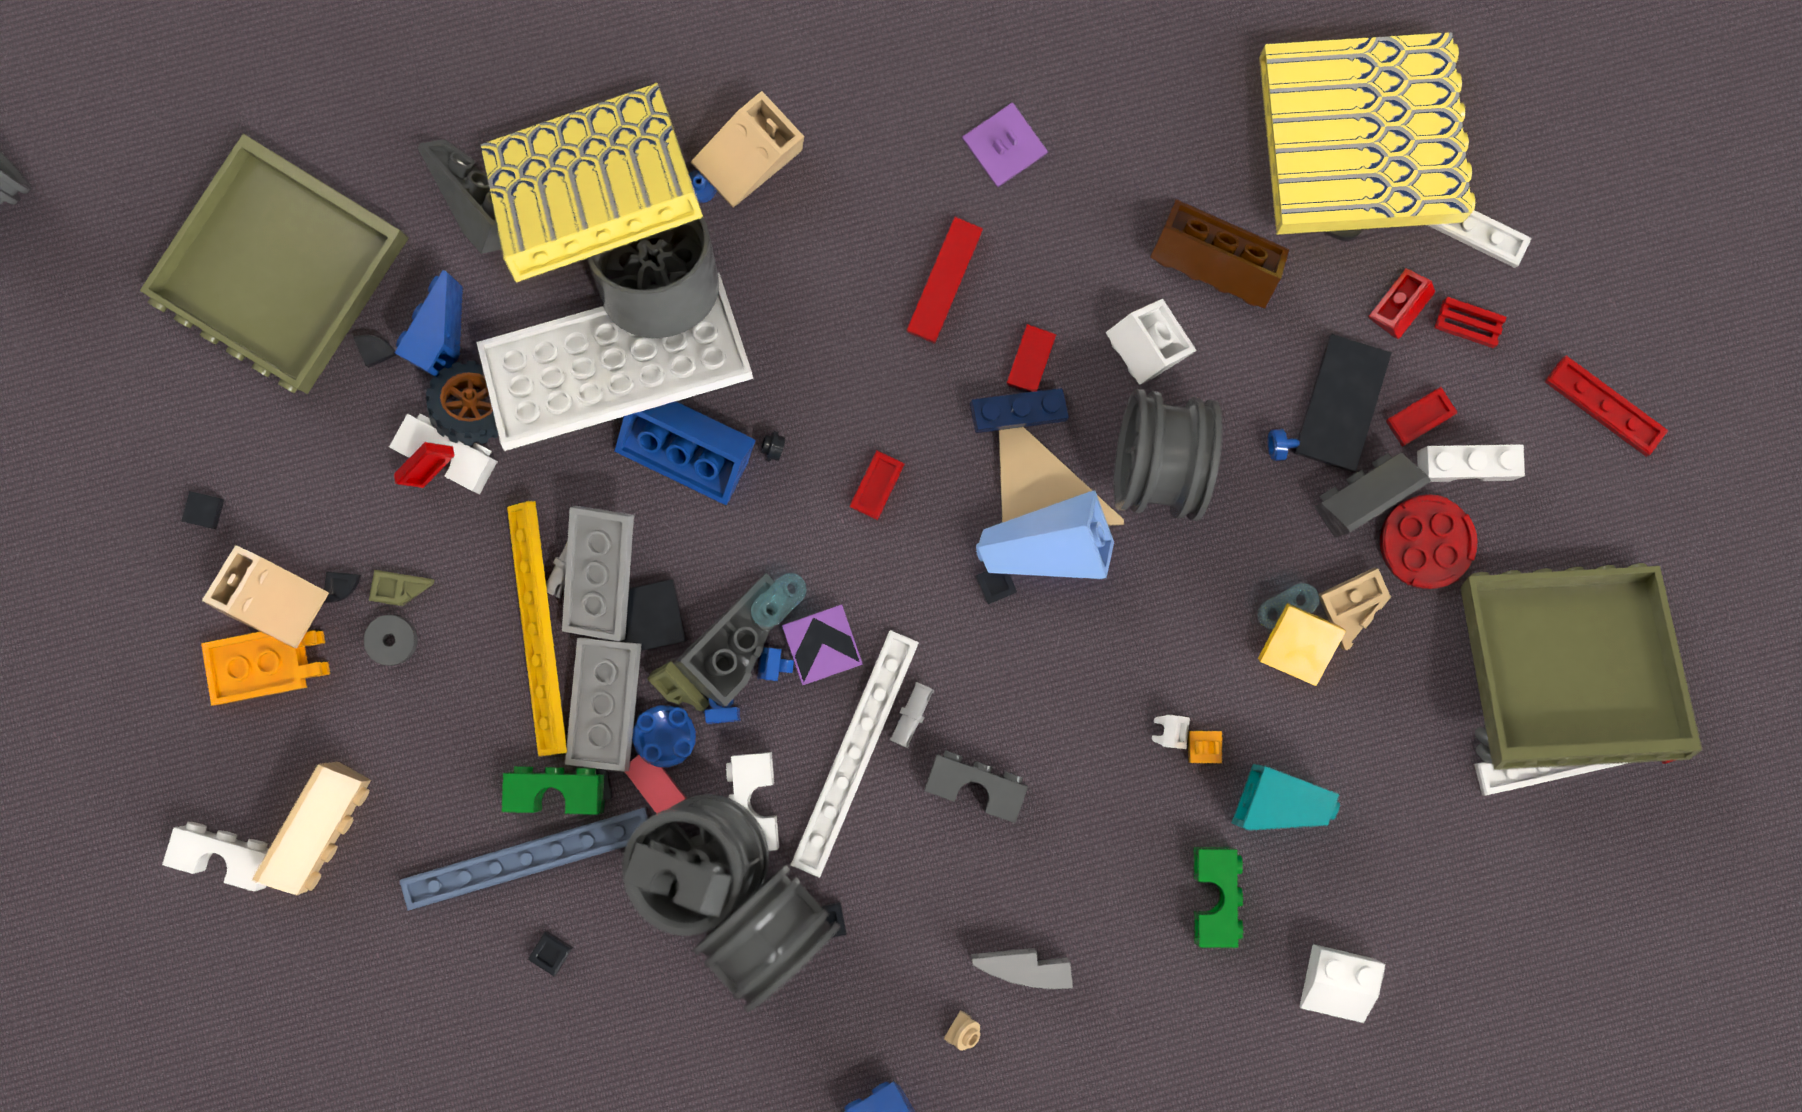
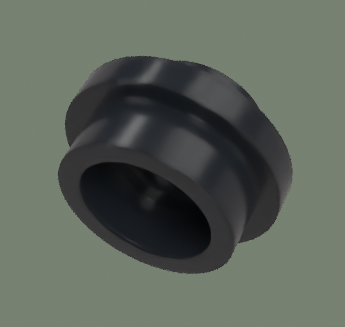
[760,431,785,462]

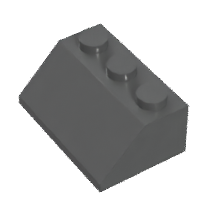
[1314,453,1431,538]

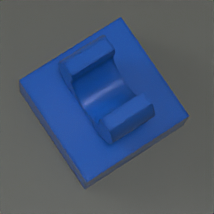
[757,647,794,681]
[705,698,741,724]

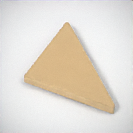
[999,427,1124,526]

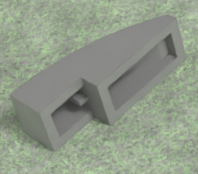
[971,948,1073,989]

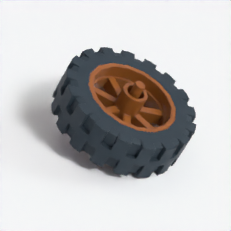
[426,361,499,445]

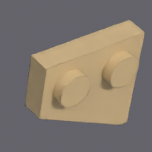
[1318,568,1391,650]

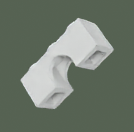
[389,414,498,494]
[1417,445,1525,482]
[726,752,779,851]
[162,822,269,891]

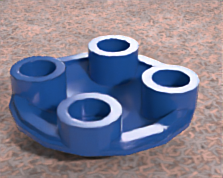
[633,705,696,767]

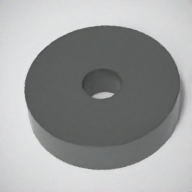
[364,615,418,666]

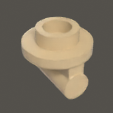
[944,1010,980,1051]

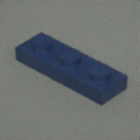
[970,388,1069,433]

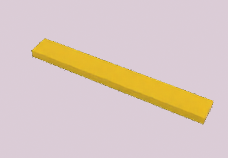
[507,501,567,756]

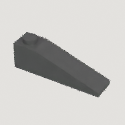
[418,139,502,254]
[673,573,788,707]

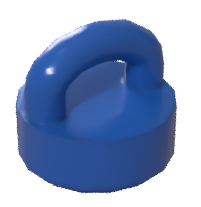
[1268,429,1300,461]

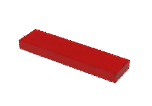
[907,217,983,344]
[1544,355,1669,456]

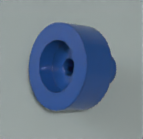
[689,170,716,203]

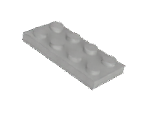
[562,505,634,642]
[565,638,641,772]

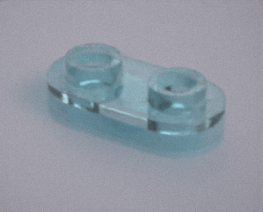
[751,573,807,627]
[1257,583,1319,630]

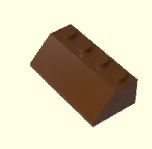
[1150,199,1289,309]

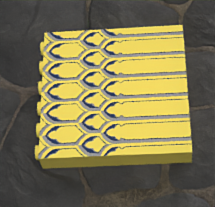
[1259,32,1475,234]
[481,83,703,282]

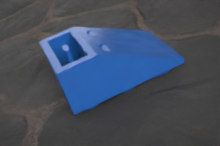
[395,270,463,377]

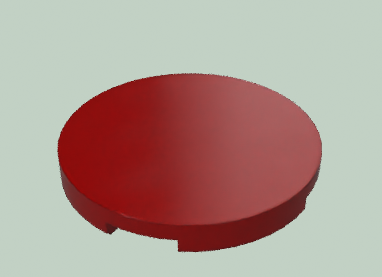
[1380,494,1477,589]

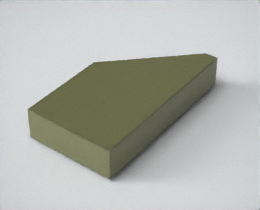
[369,570,434,606]
[647,661,709,711]

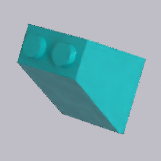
[1231,764,1340,830]

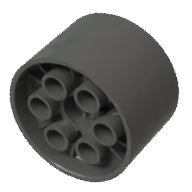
[587,217,719,338]

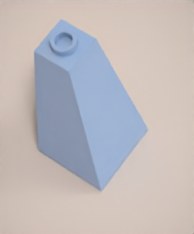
[976,491,1114,579]

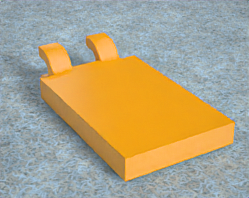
[201,631,330,706]

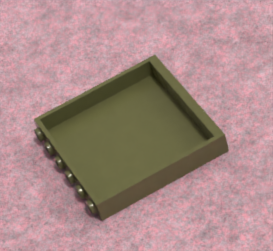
[140,134,409,394]
[1460,563,1702,770]

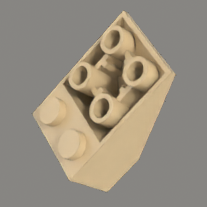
[691,91,804,208]
[202,545,329,649]

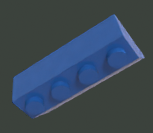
[614,401,756,505]

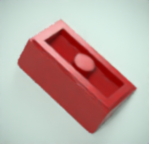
[1369,268,1435,339]

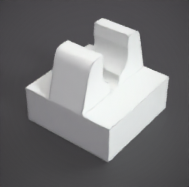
[1152,715,1190,749]

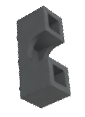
[924,750,1028,823]
[623,840,732,916]

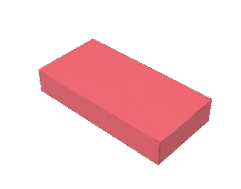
[625,755,687,814]

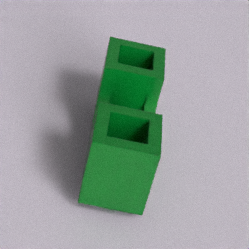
[502,766,605,815]
[1194,847,1243,948]

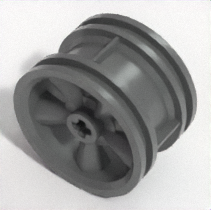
[622,794,769,936]
[692,865,840,1013]

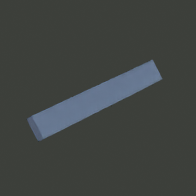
[399,807,649,911]

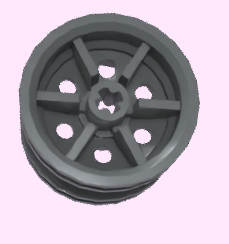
[1113,389,1222,521]

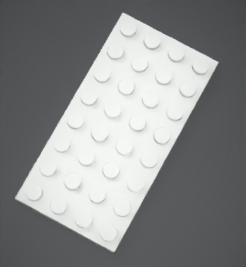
[476,273,753,451]

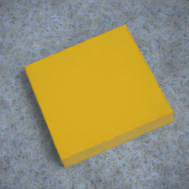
[1258,603,1346,686]

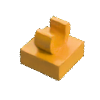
[1188,731,1222,763]

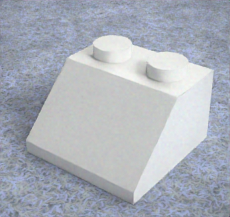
[1105,299,1197,385]
[1300,944,1385,1023]

